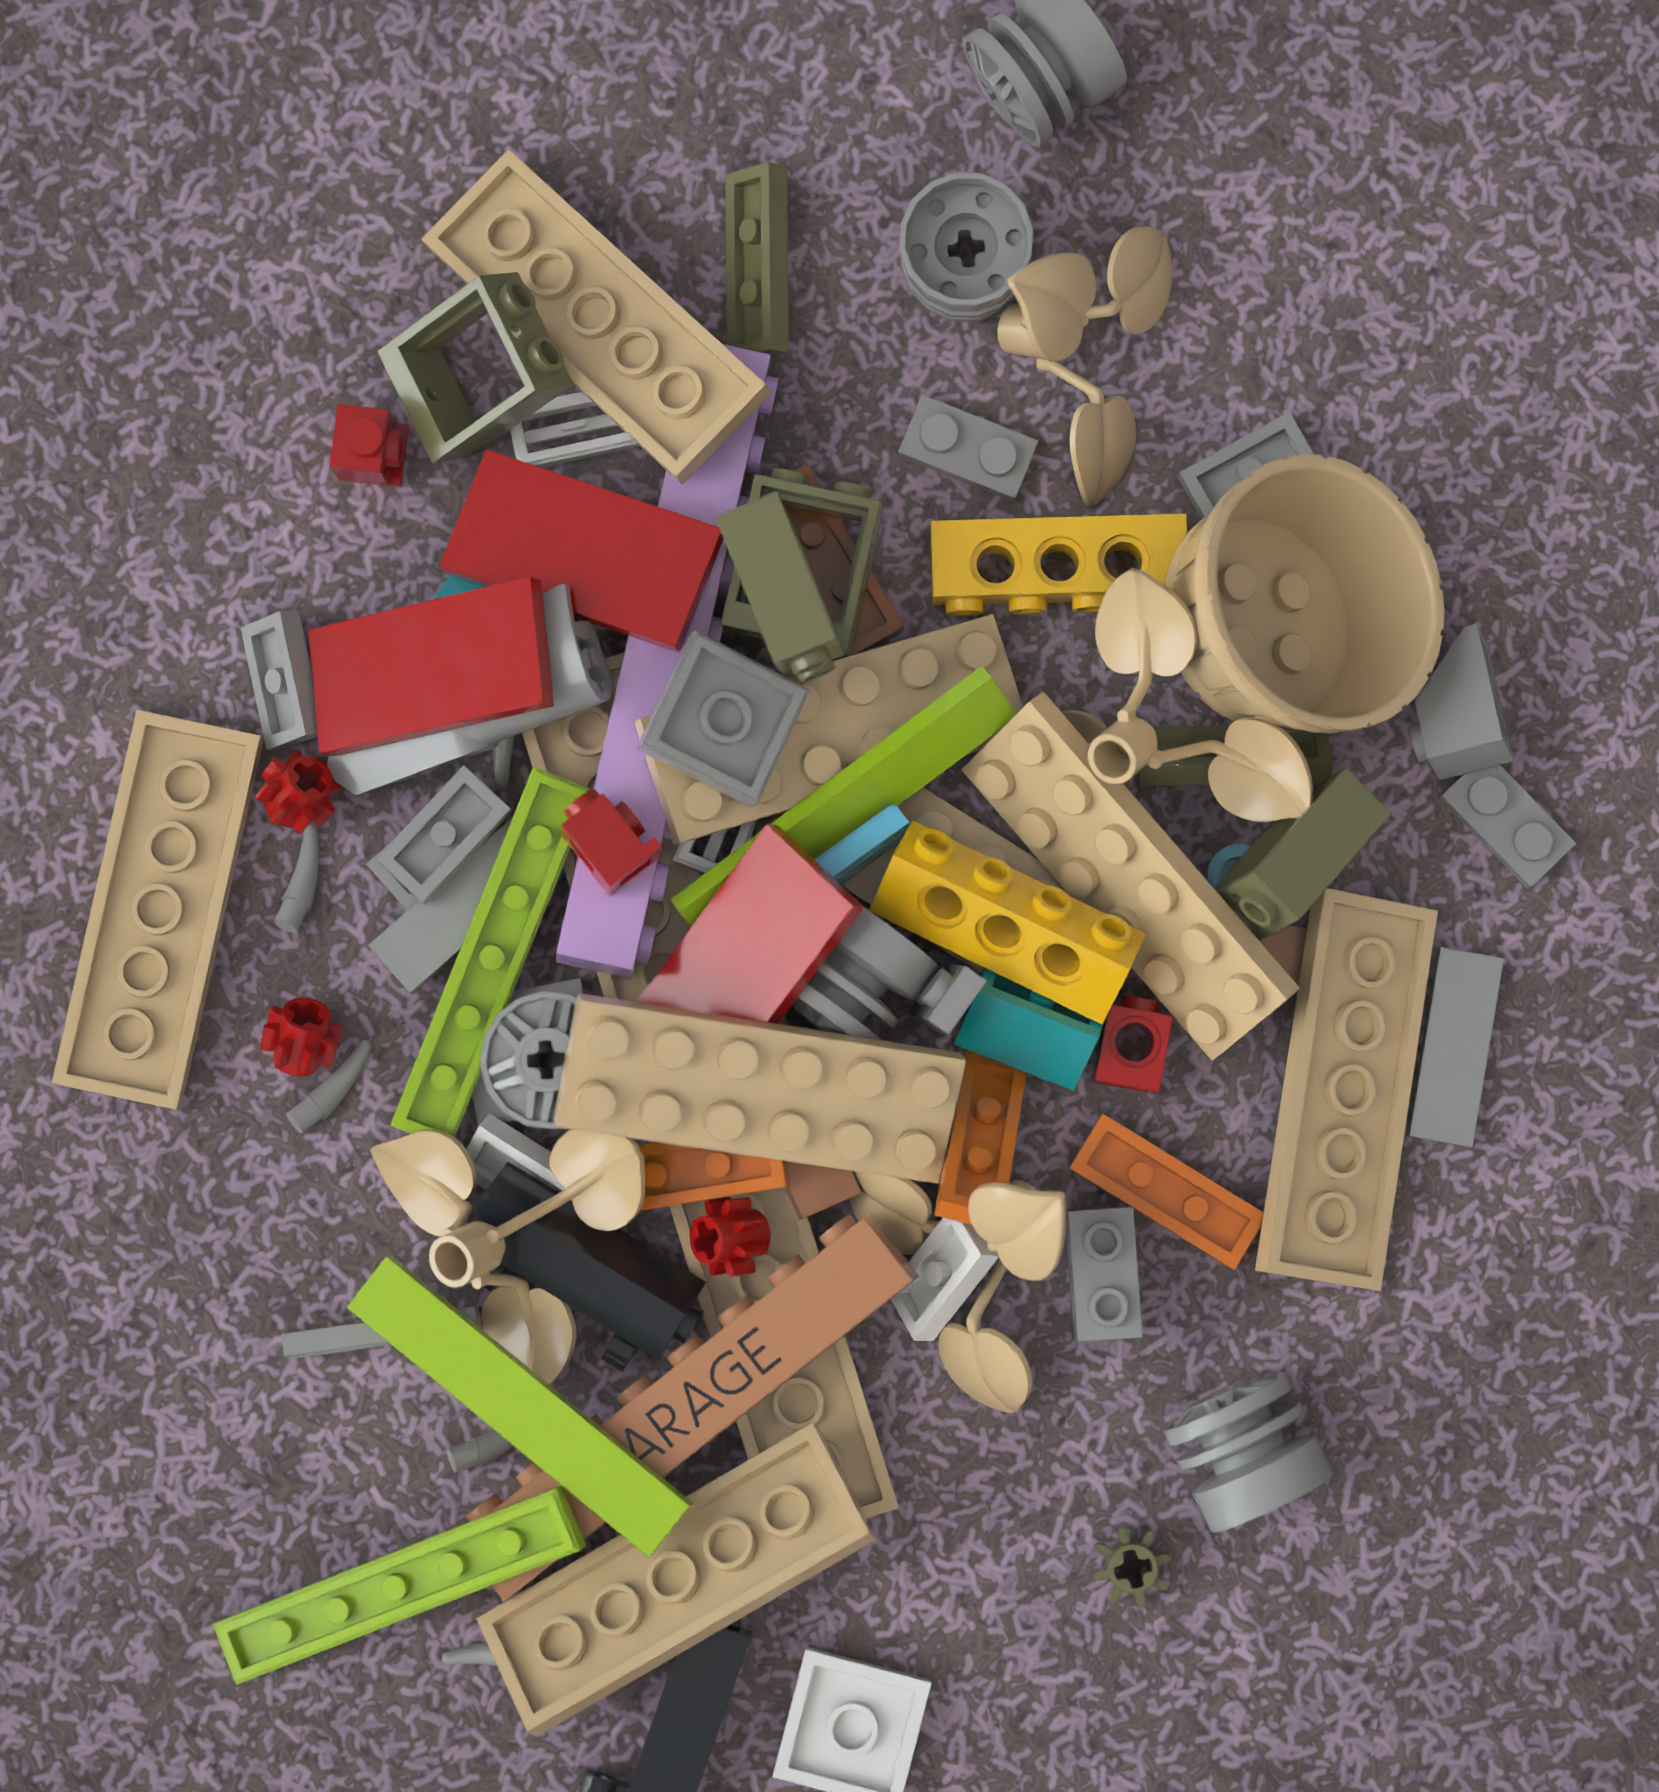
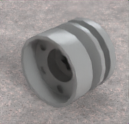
[962,0,1127,147]
[899,172,1033,323]
[791,908,939,1040]
[480,991,578,1129]
[1162,1372,1334,1533]

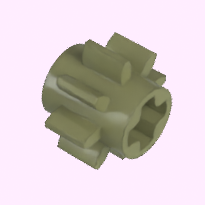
[1091,1525,1172,1608]

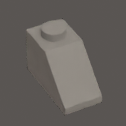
[1409,623,1514,780]

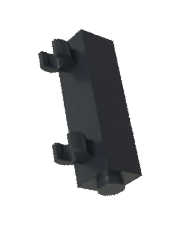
[468,1162,706,1372]
[578,1624,752,1792]

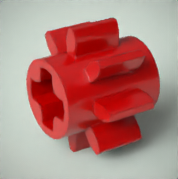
[256,750,341,834]
[260,997,344,1077]
[690,1197,771,1277]

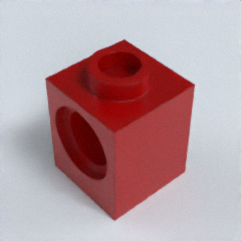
[1092,995,1173,1094]

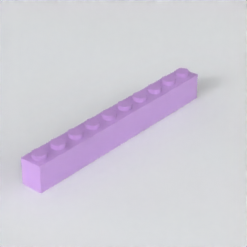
[556,344,779,979]

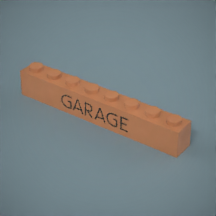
[466,1214,919,1602]

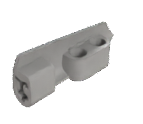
[326,584,612,795]

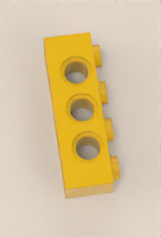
[930,514,1187,616]
[869,820,1146,1024]

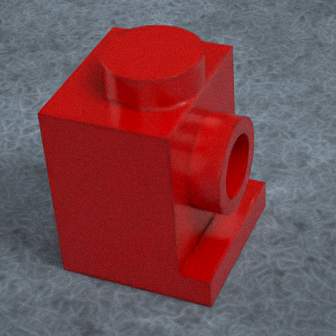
[330,404,409,488]
[561,788,662,897]

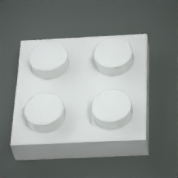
[773,1647,931,1792]

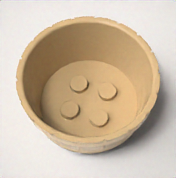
[1164,454,1445,733]

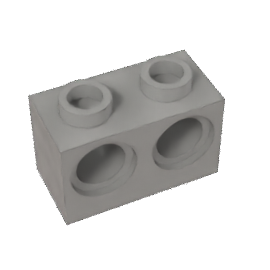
[1065,1207,1143,1342]

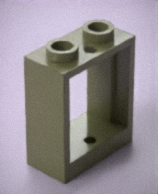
[377,272,574,463]
[721,468,884,658]
[715,491,845,683]
[1214,768,1392,941]

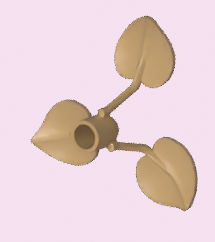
[998,226,1172,507]
[1061,568,1313,822]
[370,1129,645,1386]
[849,1171,1066,1413]

